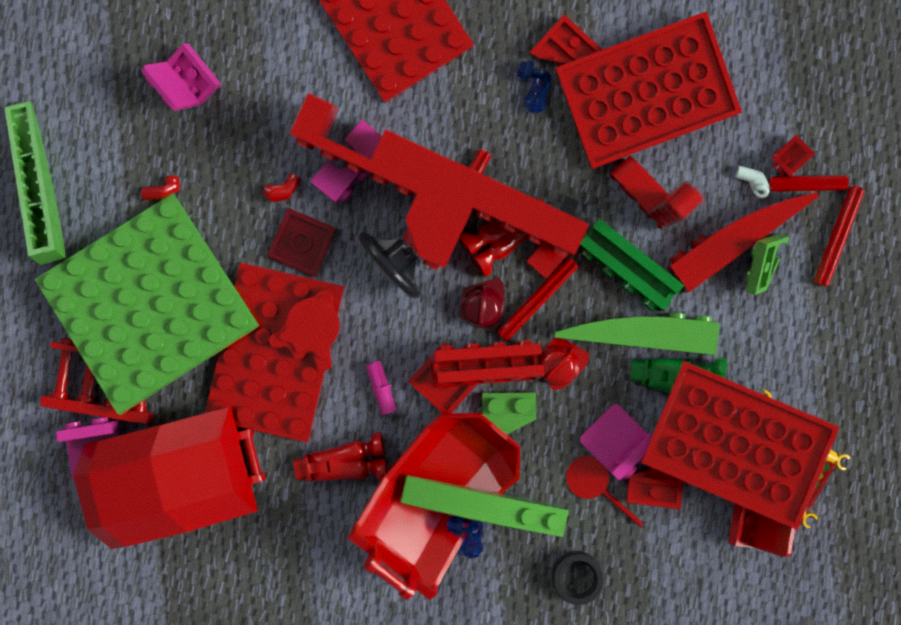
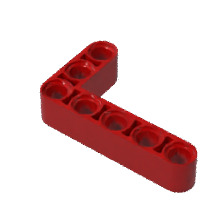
[610,156,703,230]

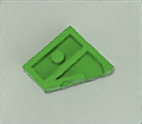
[745,233,790,295]
[482,392,536,434]

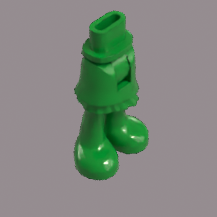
[630,357,727,394]

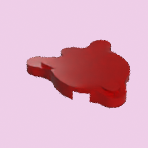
[269,291,340,371]

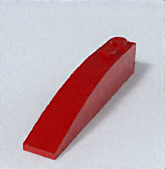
[666,192,820,293]

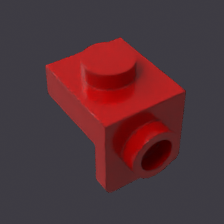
[771,135,816,176]

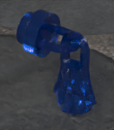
[516,60,551,114]
[447,515,483,559]

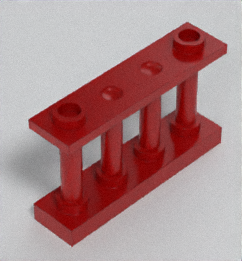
[40,338,154,424]

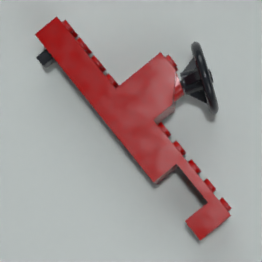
[290,93,589,299]

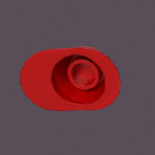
[539,338,590,391]

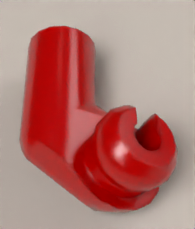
[262,172,302,202]
[141,175,181,201]

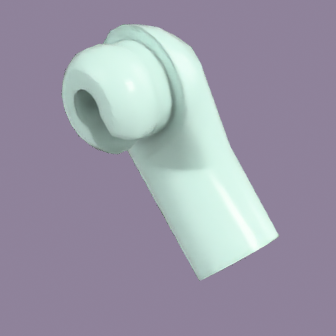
[735,166,770,198]

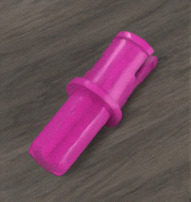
[366,361,397,415]

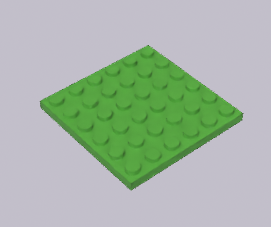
[35,193,259,415]

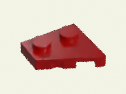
[529,14,603,65]
[626,468,683,510]

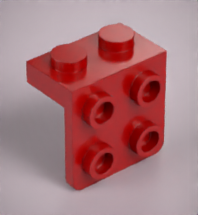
[728,504,795,557]

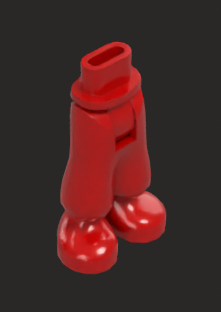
[458,198,545,278]
[293,432,388,482]

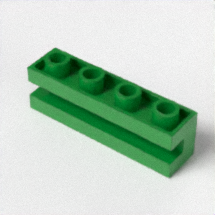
[579,218,684,312]

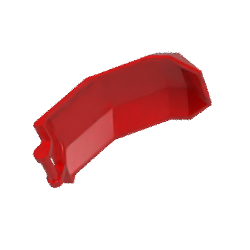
[73,406,266,549]
[348,413,520,600]

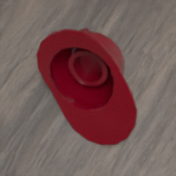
[461,277,505,331]

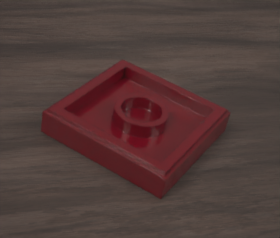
[267,207,337,277]

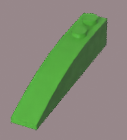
[4,101,66,265]
[552,312,720,355]
[400,475,569,537]

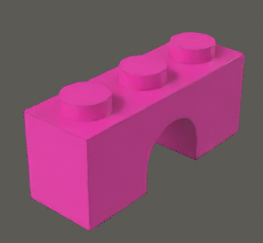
[310,120,382,205]

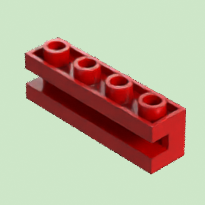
[430,340,545,388]

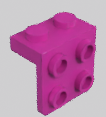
[141,43,222,111]
[580,404,652,481]
[56,417,121,480]

